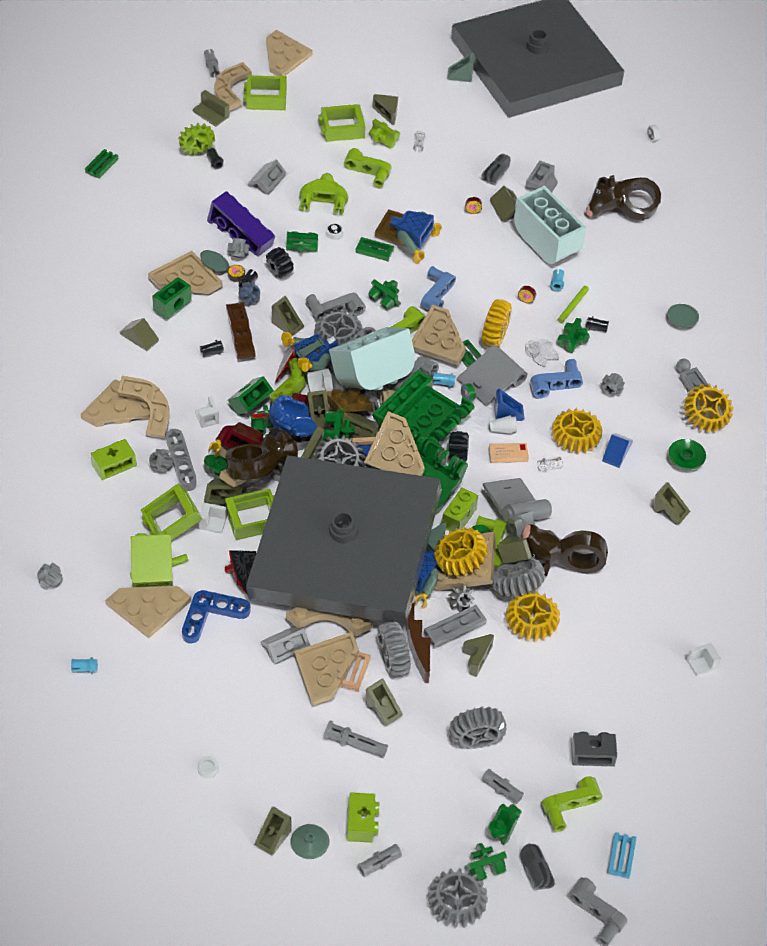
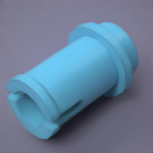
[550,269,564,291]
[433,372,456,388]
[71,657,98,674]

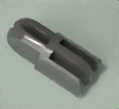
[481,154,511,184]
[521,843,555,888]

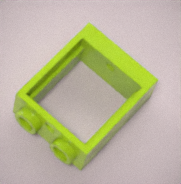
[243,75,287,111]
[318,104,366,142]
[140,483,203,540]
[225,488,275,540]

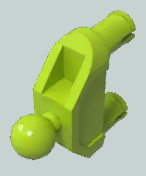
[299,173,349,215]

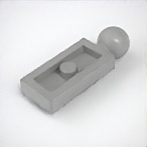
[676,358,708,403]

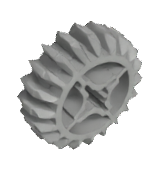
[314,310,363,346]
[313,435,365,467]
[492,558,545,597]
[377,622,411,677]
[450,706,507,750]
[427,868,488,928]

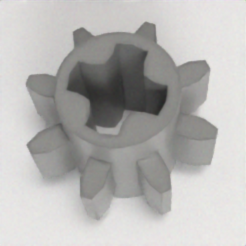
[227,238,249,258]
[601,373,625,396]
[149,449,173,472]
[37,562,62,588]
[448,584,475,611]

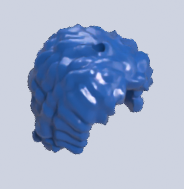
[268,395,317,437]

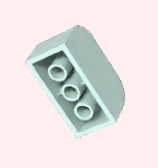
[514,185,587,264]
[329,327,415,390]

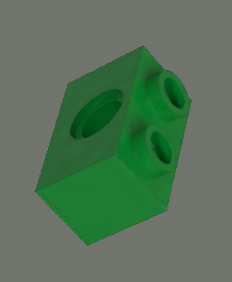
[152,277,192,319]
[228,376,274,415]

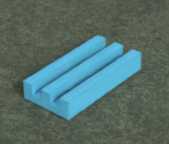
[608,832,637,879]

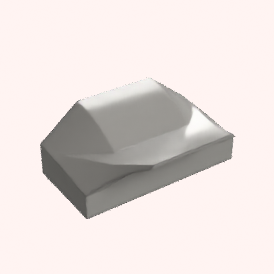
[526,160,558,192]

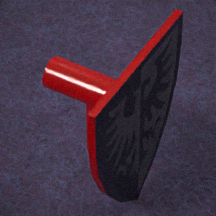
[275,345,304,382]
[225,550,256,595]

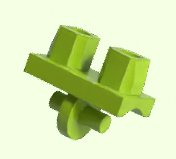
[369,119,400,148]

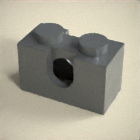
[571,731,617,767]

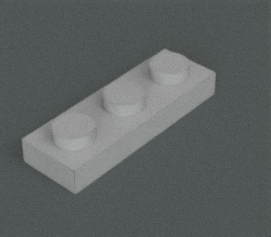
[424,605,487,648]

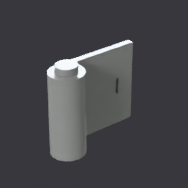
[457,345,528,406]
[482,478,552,524]

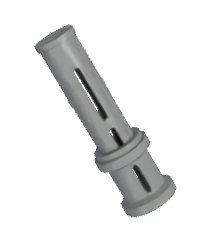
[323,720,388,758]

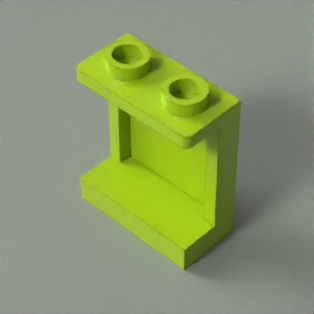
[131,532,173,587]

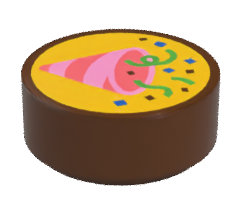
[227,265,245,282]

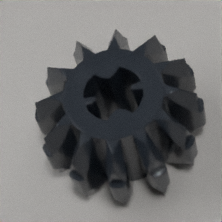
[266,247,294,278]
[448,431,469,462]

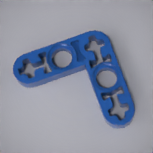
[182,590,251,644]

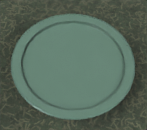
[200,250,229,272]
[667,304,699,328]
[290,824,330,859]

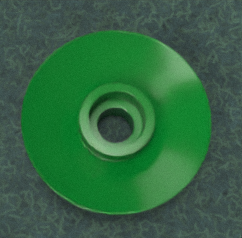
[668,439,706,470]
[204,455,226,476]

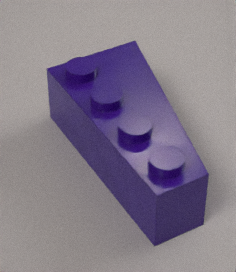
[207,191,275,257]

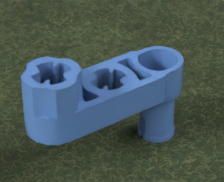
[420,266,456,310]
[530,359,583,399]

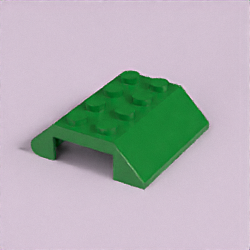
[372,370,475,446]
[373,425,468,514]

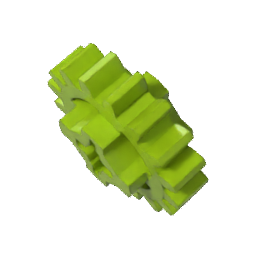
[178,122,216,156]

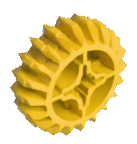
[481,299,512,347]
[683,383,734,433]
[552,408,603,454]
[434,526,488,577]
[506,590,560,642]

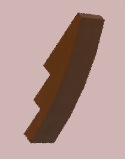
[226,302,256,359]
[406,603,430,683]

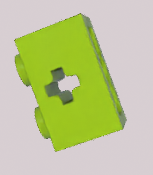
[91,439,137,480]
[442,487,479,532]
[347,792,380,843]

